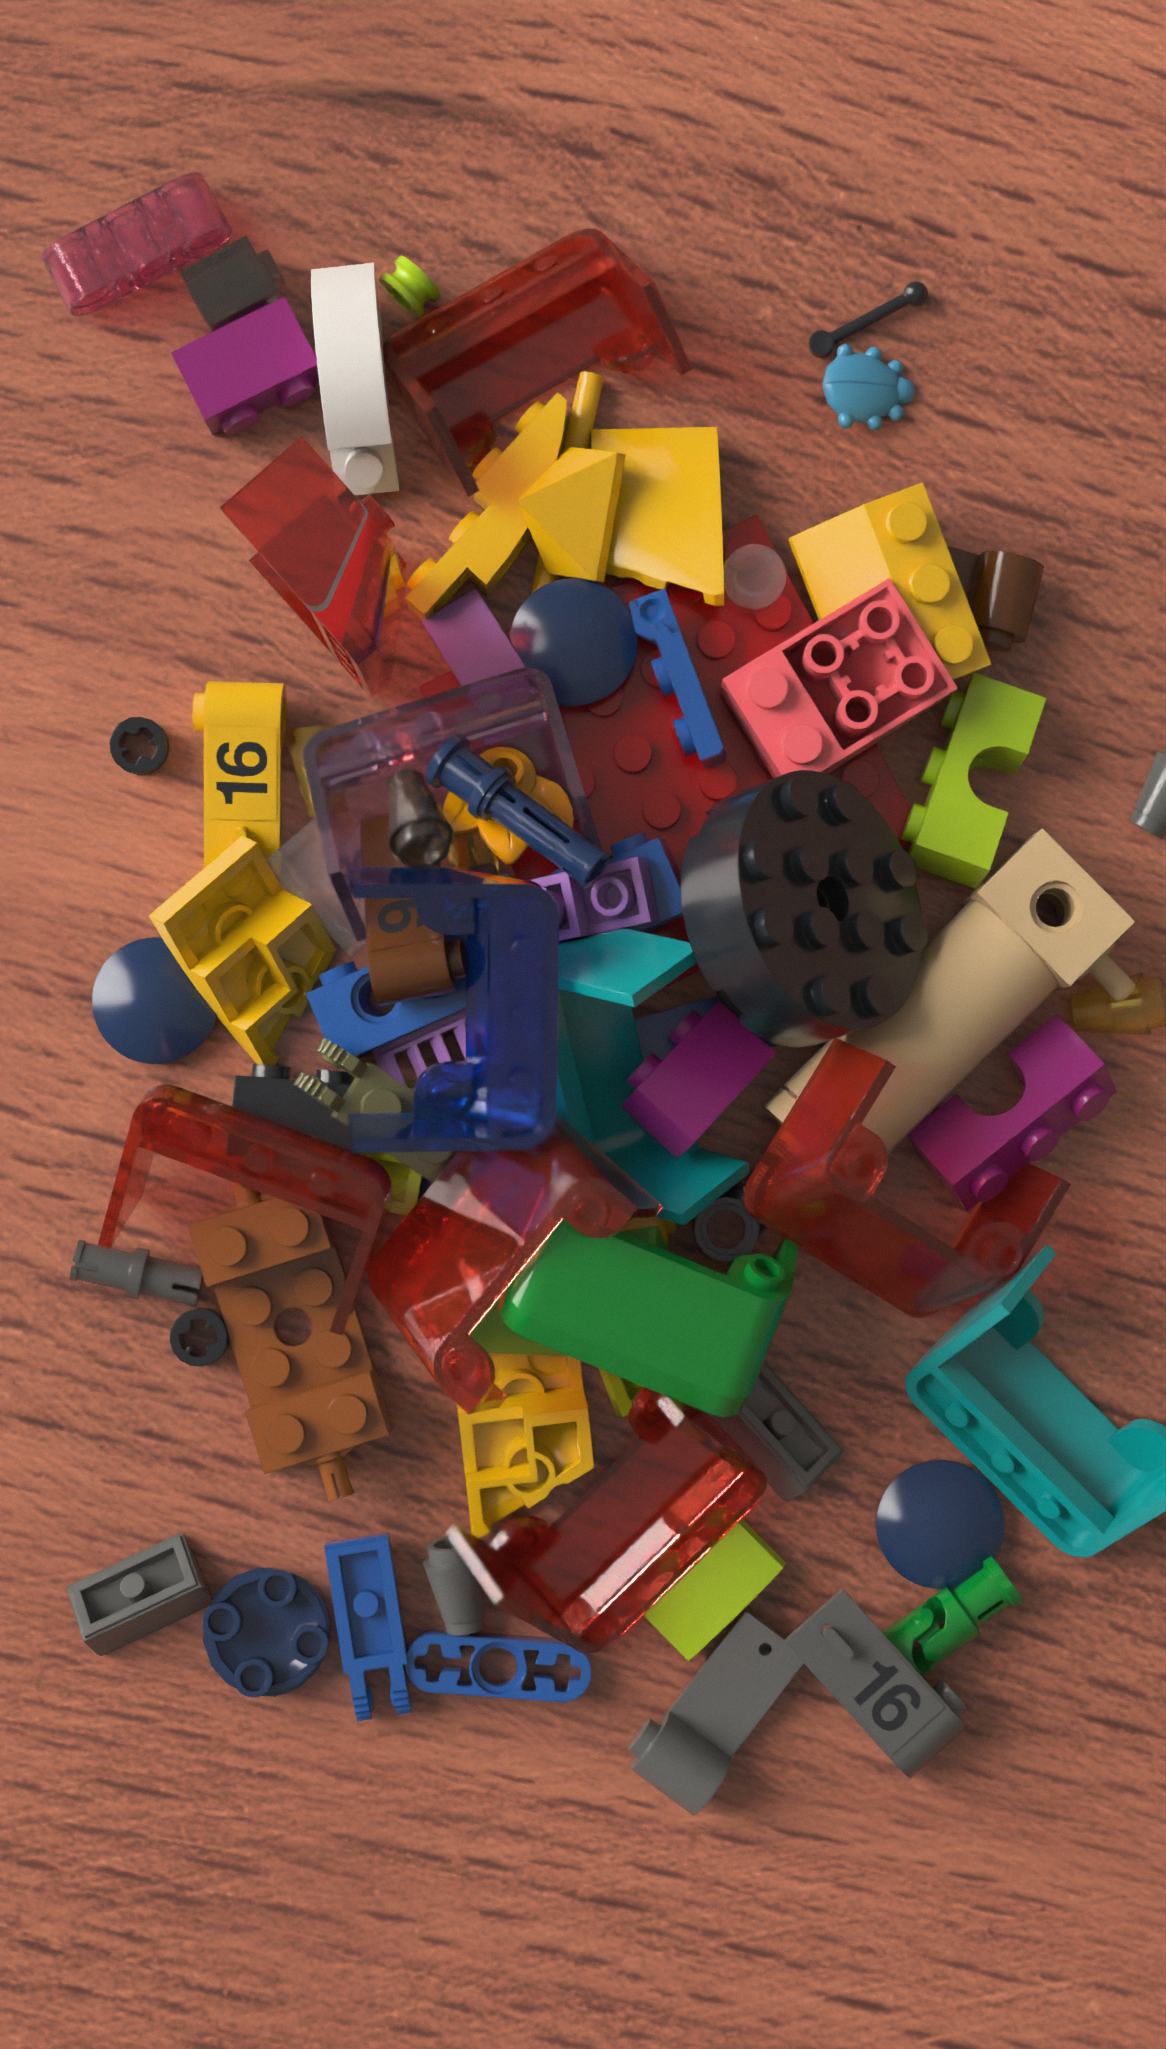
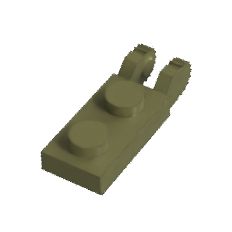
[294,1038,473,1188]

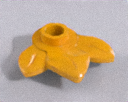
[443,747,574,865]

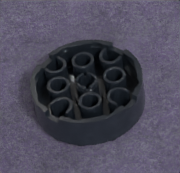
[681,770,928,1047]

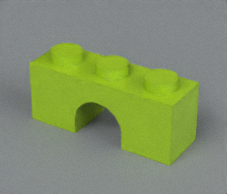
[901,672,1046,889]

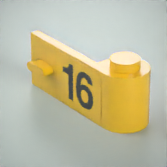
[192,681,287,877]

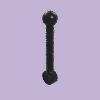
[809,281,928,358]

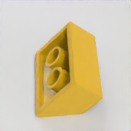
[788,482,992,680]

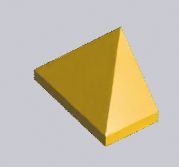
[517,447,626,582]

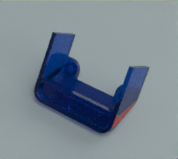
[348,867,559,1153]

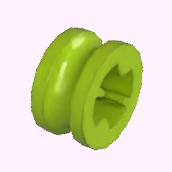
[378,255,441,319]

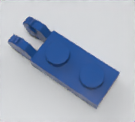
[324,1532,412,1721]

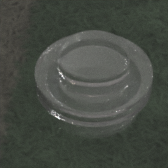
[724,544,787,609]

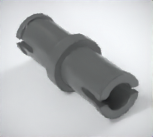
[70,1240,204,1307]

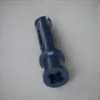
[425,734,610,888]

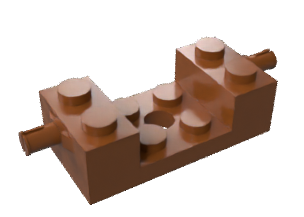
[188,1158,394,1501]

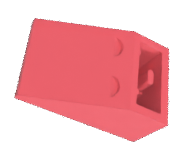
[719,578,958,778]

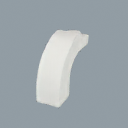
[311,263,399,498]

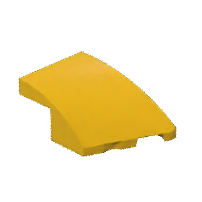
[591,427,724,606]
[149,835,336,1066]
[450,1347,594,1538]

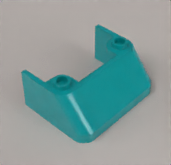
[492,928,750,1225]
[905,1244,1166,1558]

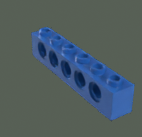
[306,832,683,1058]

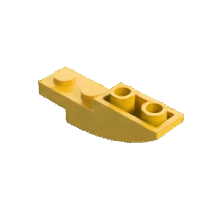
[405,392,567,621]

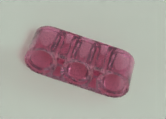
[41,172,233,316]

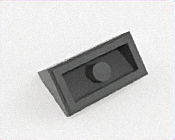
[708,1361,844,1501]
[67,1532,213,1656]

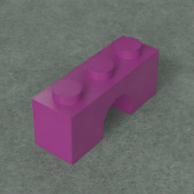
[907,1014,1117,1212]

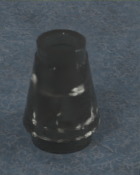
[387,769,453,868]

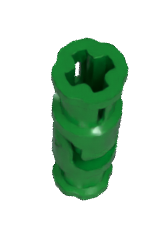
[882,1556,1024,1676]

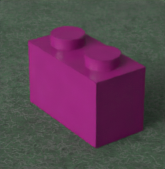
[171,296,319,436]
[621,1001,776,1159]

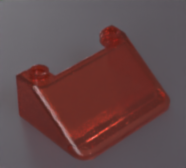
[368,1093,663,1415]

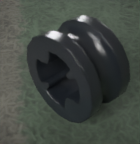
[109,717,170,775]
[170,1308,230,1367]

